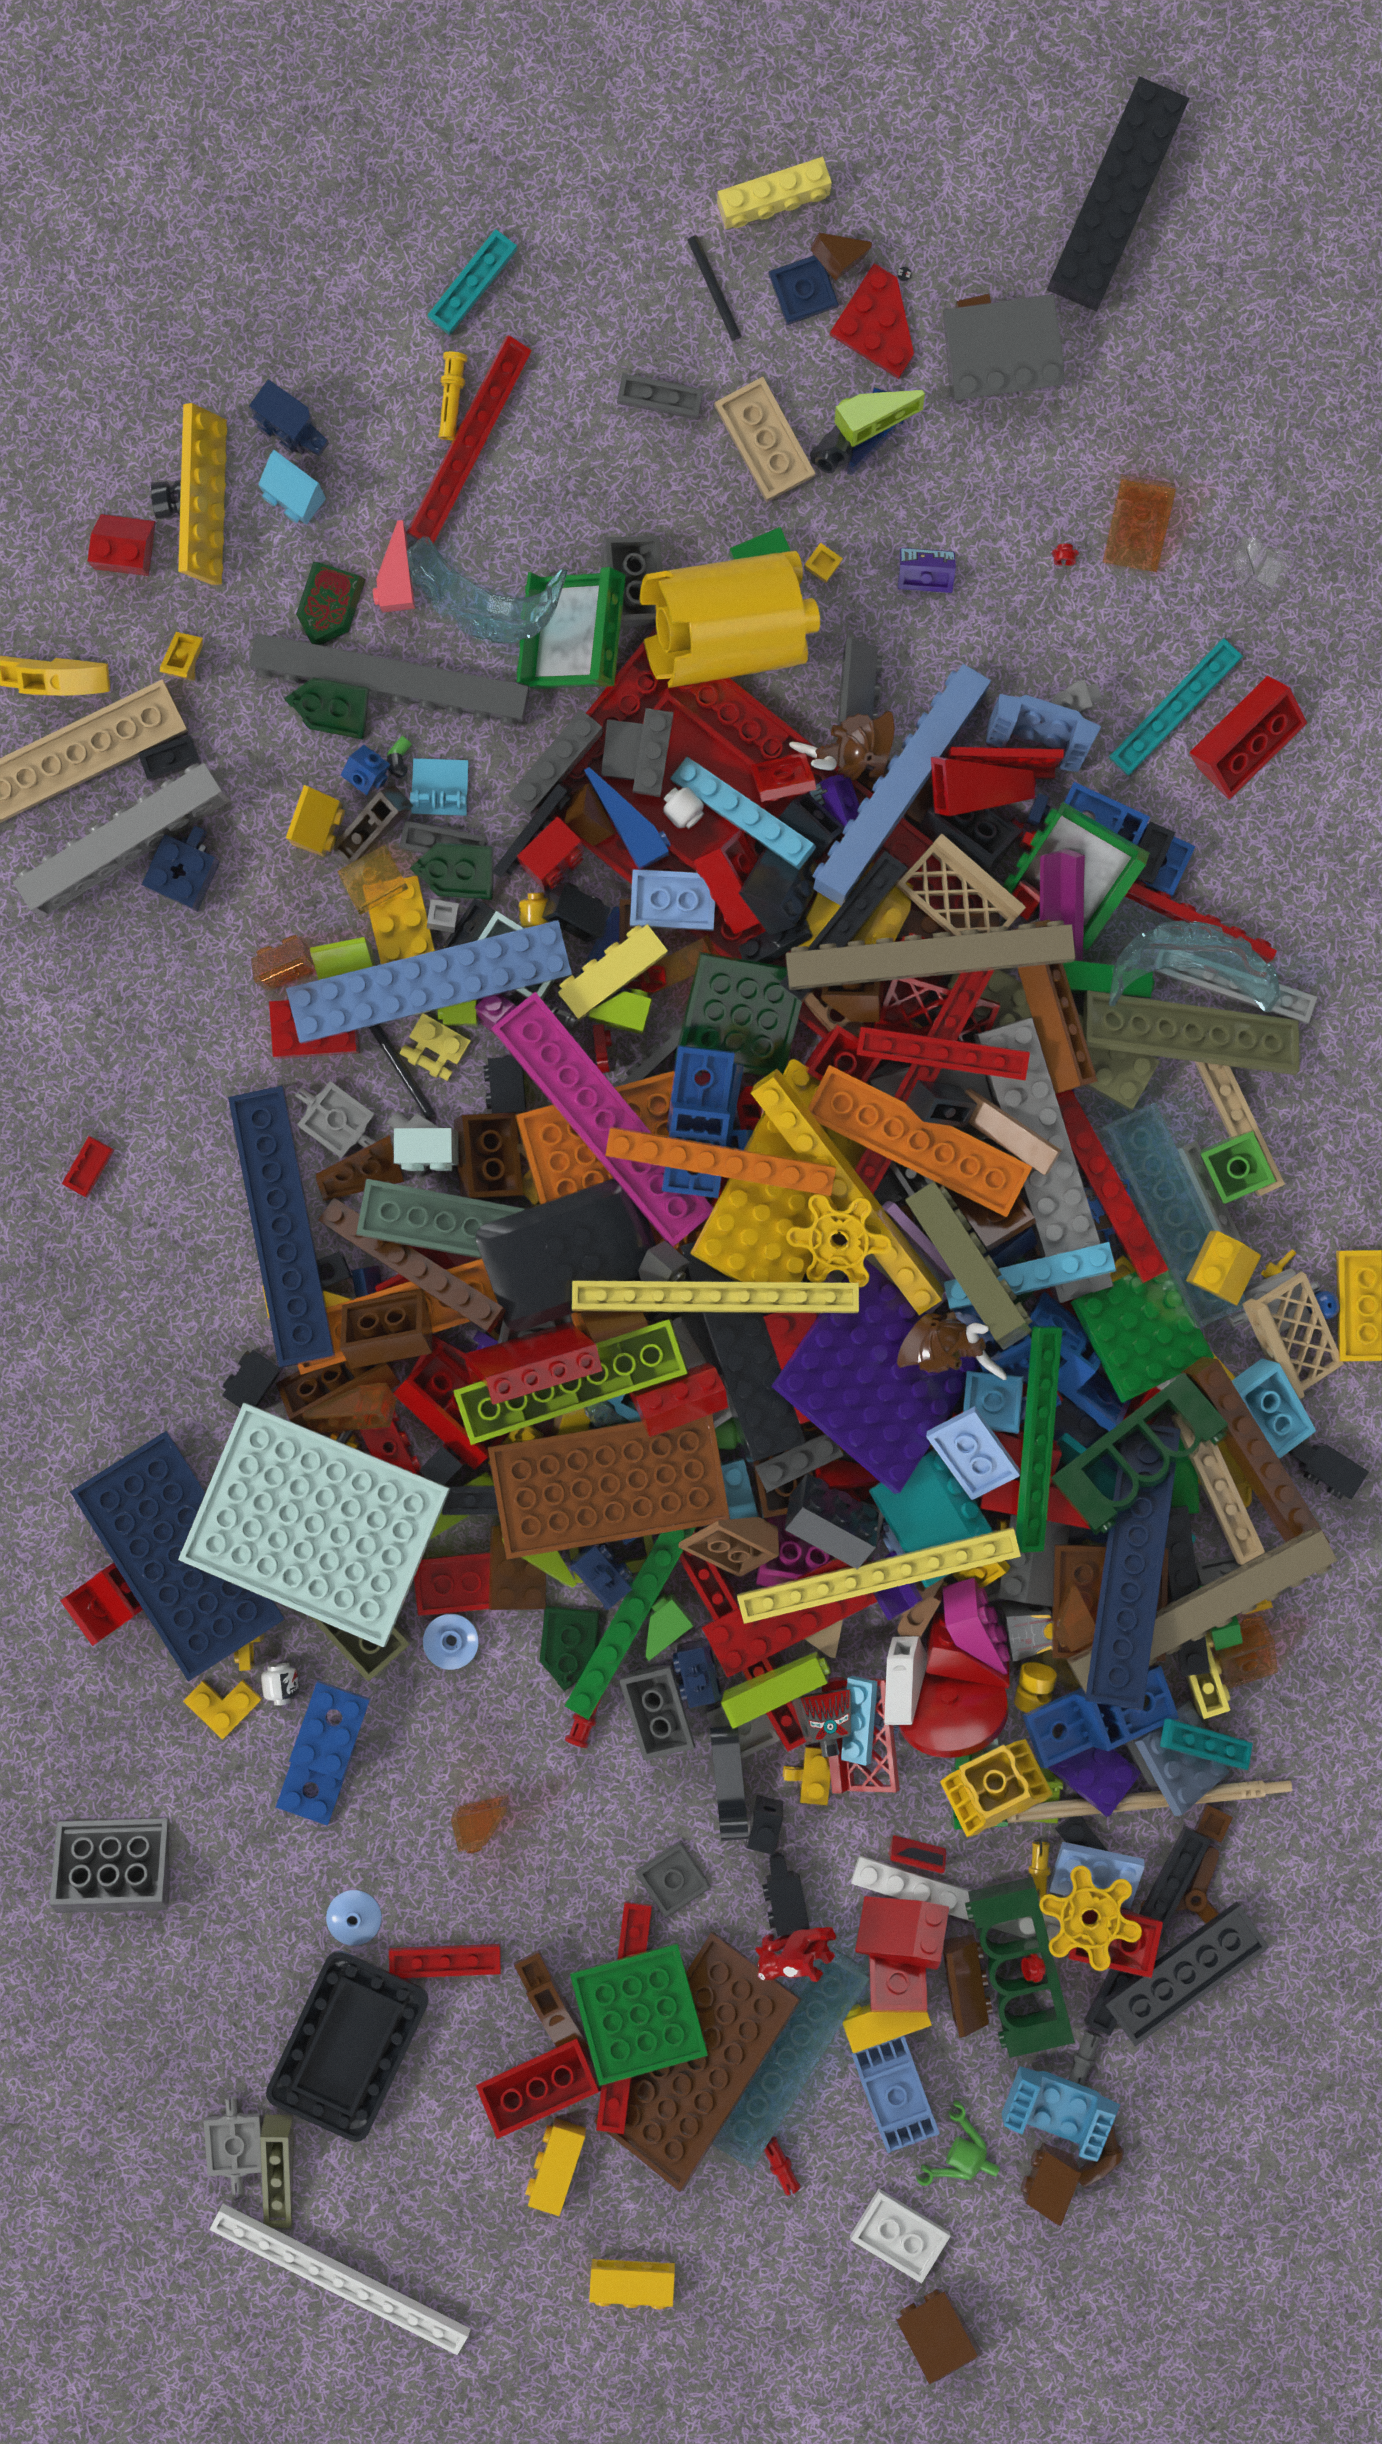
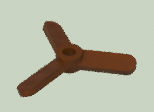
[1140,1846,1220,1923]

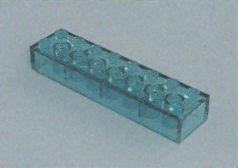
[1100,1102,1246,1329]
[712,1944,870,2169]

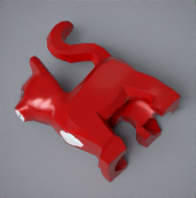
[755,1927,836,1982]

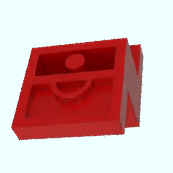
[60,1562,143,1646]

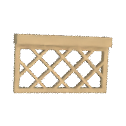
[896,834,1026,936]
[1242,1272,1344,1400]

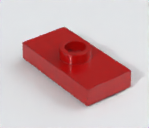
[62,1136,115,1198]

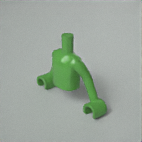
[916,2100,1000,2186]

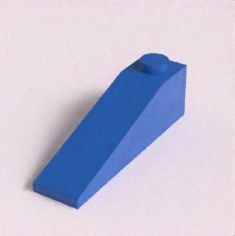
[585,767,671,870]

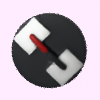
[897,267,911,281]

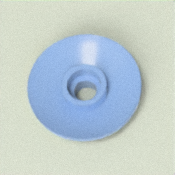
[423,1614,479,1670]
[326,1890,382,1946]

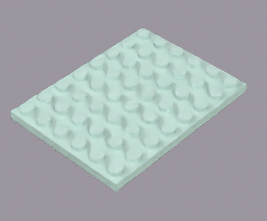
[178,1403,451,1647]

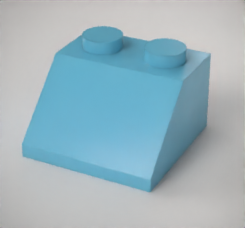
[258,450,326,525]

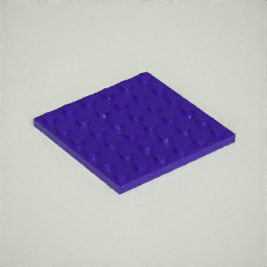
[771,1258,980,1494]

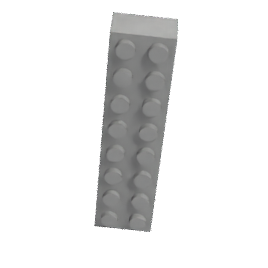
[13,763,231,917]

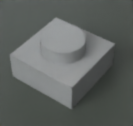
[427,899,459,933]

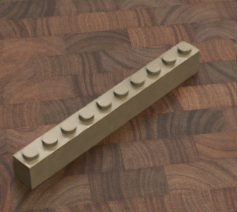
[786,921,1075,990]
[1066,1527,1338,1693]

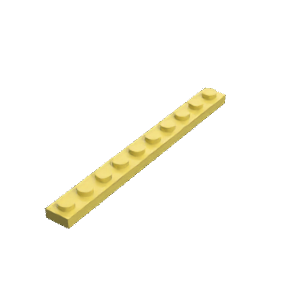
[572,1281,859,1313]
[737,1527,1021,1624]

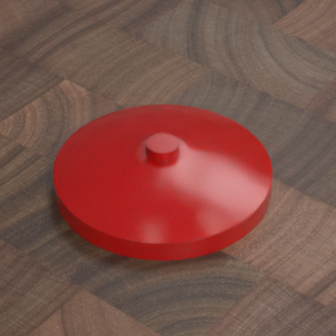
[898,1669,1009,1758]

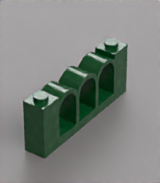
[1051,1373,1229,1535]
[965,1876,1075,2058]

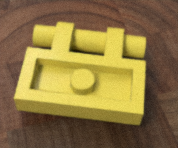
[399,1013,471,1081]

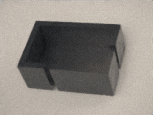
[785,1473,879,1570]

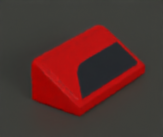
[888,1835,946,1874]

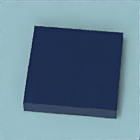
[768,255,839,325]

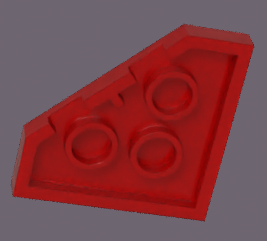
[829,263,914,379]

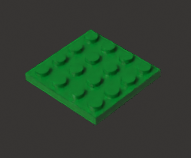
[1070,1258,1214,1403]
[570,1942,708,2086]

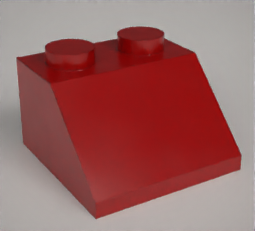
[87,514,156,576]
[805,1025,881,1083]

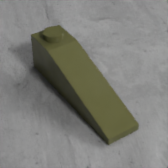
[260,2114,294,2228]

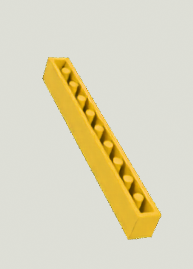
[751,1068,944,1315]

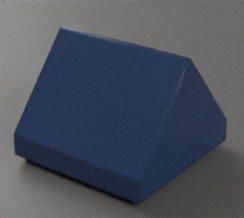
[351,1265,382,1298]

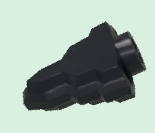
[810,425,855,473]

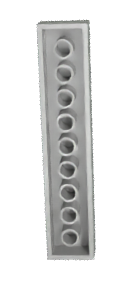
[973,1018,1113,1303]

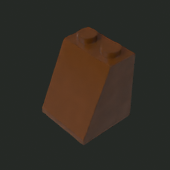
[896,2289,983,2385]

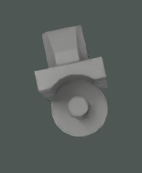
[1051,680,1102,714]

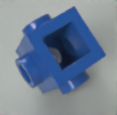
[340,745,390,795]

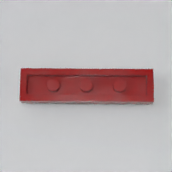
[389,1944,501,1978]

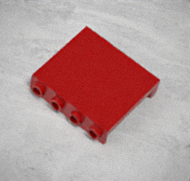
[464,1322,602,1405]

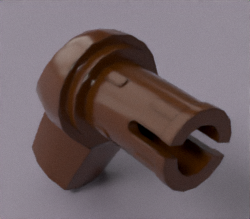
[1078,2123,1124,2188]

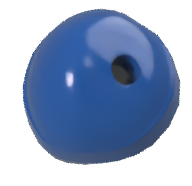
[1307,1291,1340,1319]

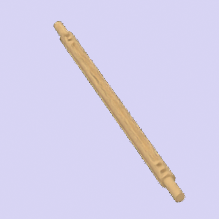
[1007,1780,1292,1823]

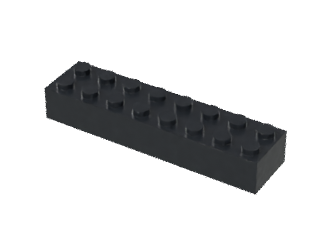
[1047,76,1190,312]
[676,1241,806,1462]

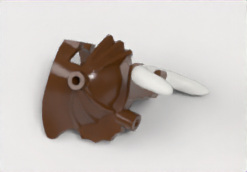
[789,711,894,781]
[897,1313,1007,1380]

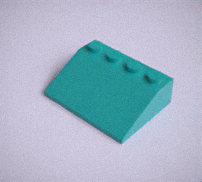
[868,1447,993,1588]

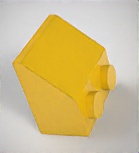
[286,785,345,857]
[1186,1231,1261,1306]

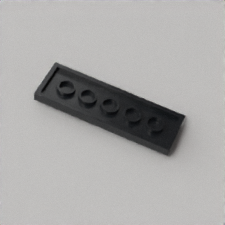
[1102,1901,1269,2047]

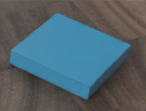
[963,1371,1024,1433]

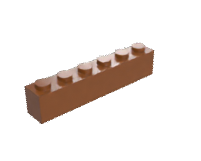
[1014,919,1097,1094]

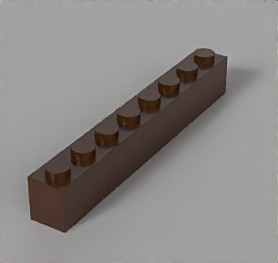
[1181,1357,1330,1543]

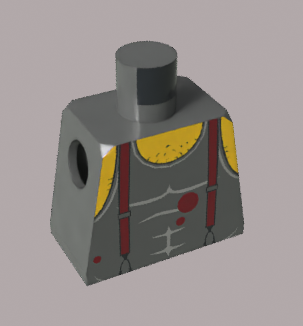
[1001,1601,1052,1662]

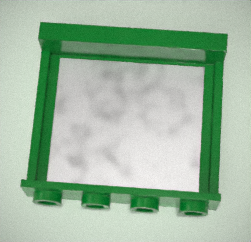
[516,567,626,689]
[1002,802,1150,950]

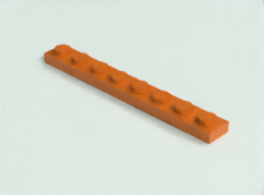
[605,1126,836,1196]

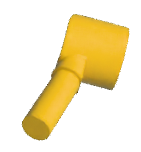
[1261,1249,1297,1278]

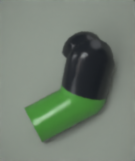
[387,736,412,778]

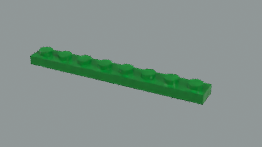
[1016,1326,1062,1553]
[564,1527,696,1720]

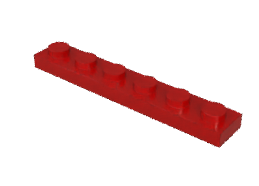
[856,1026,1030,1081]

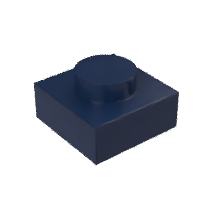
[1026,793,1051,827]

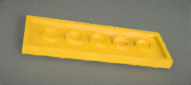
[178,403,227,585]

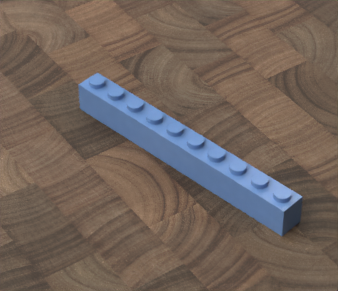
[813,664,991,906]

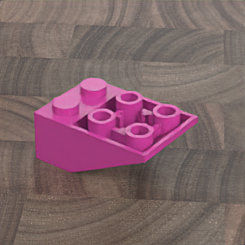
[943,1578,1010,1675]

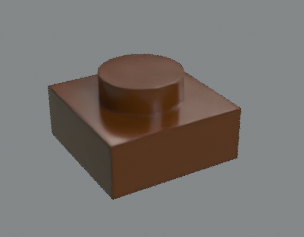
[1194,1804,1233,1843]

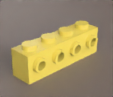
[717,157,832,229]
[558,924,668,1021]
[1185,1631,1230,1719]

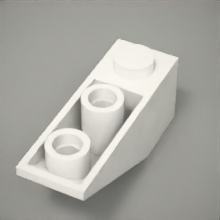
[884,1636,926,1725]

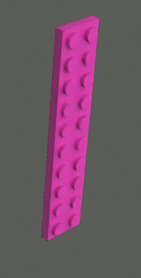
[491,992,713,1247]

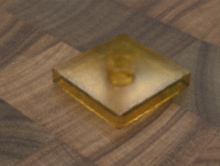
[337,845,409,915]

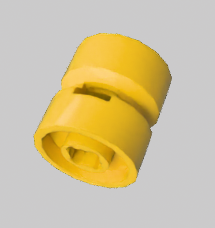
[1014,1662,1057,1713]

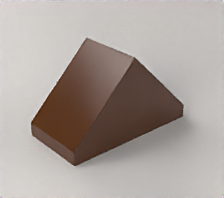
[811,232,872,281]
[565,783,615,846]

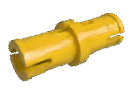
[1028,1841,1051,1899]

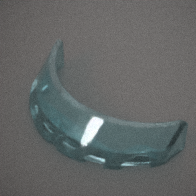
[407,536,568,644]
[1109,921,1281,1012]

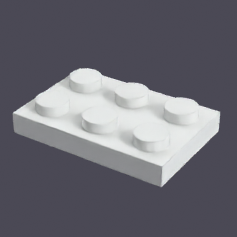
[850,2189,951,2284]

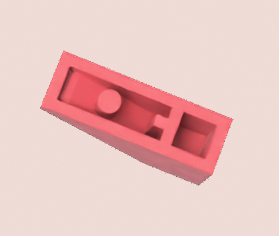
[373,520,415,613]

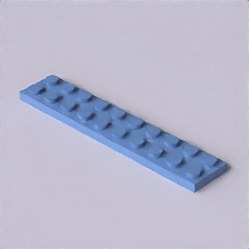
[286,920,572,1044]

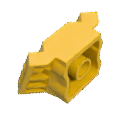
[940,1739,1053,1837]

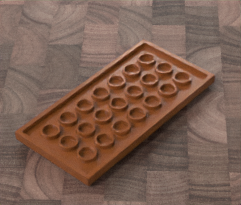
[488,1414,730,1559]

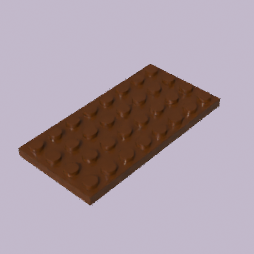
[594,1932,802,2192]

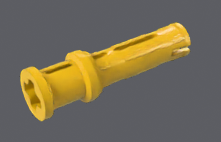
[438,351,468,441]

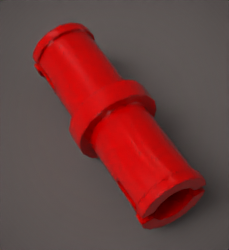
[761,2136,801,2195]

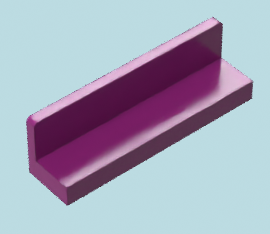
[1040,848,1085,961]

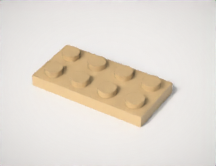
[714,377,815,503]

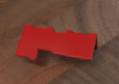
[623,965,667,992]

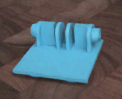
[410,758,469,816]

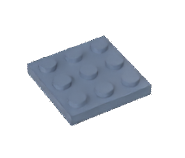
[1135,1700,1229,1816]

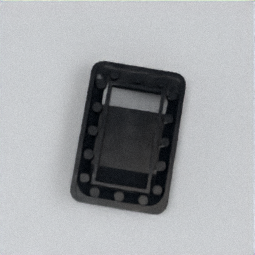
[475,1178,656,1332]
[266,1950,429,2142]

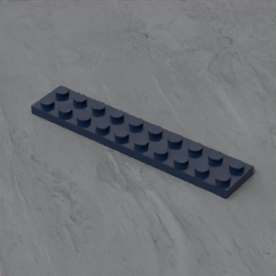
[228,1086,335,1368]
[1085,1424,1181,1711]

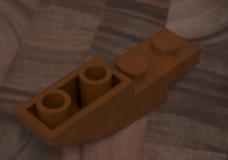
[514,1950,589,2049]

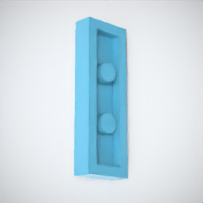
[841,1676,878,1766]

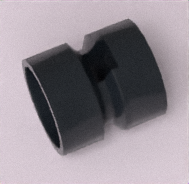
[151,480,181,519]

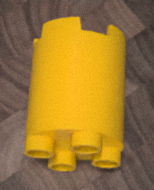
[640,551,820,688]

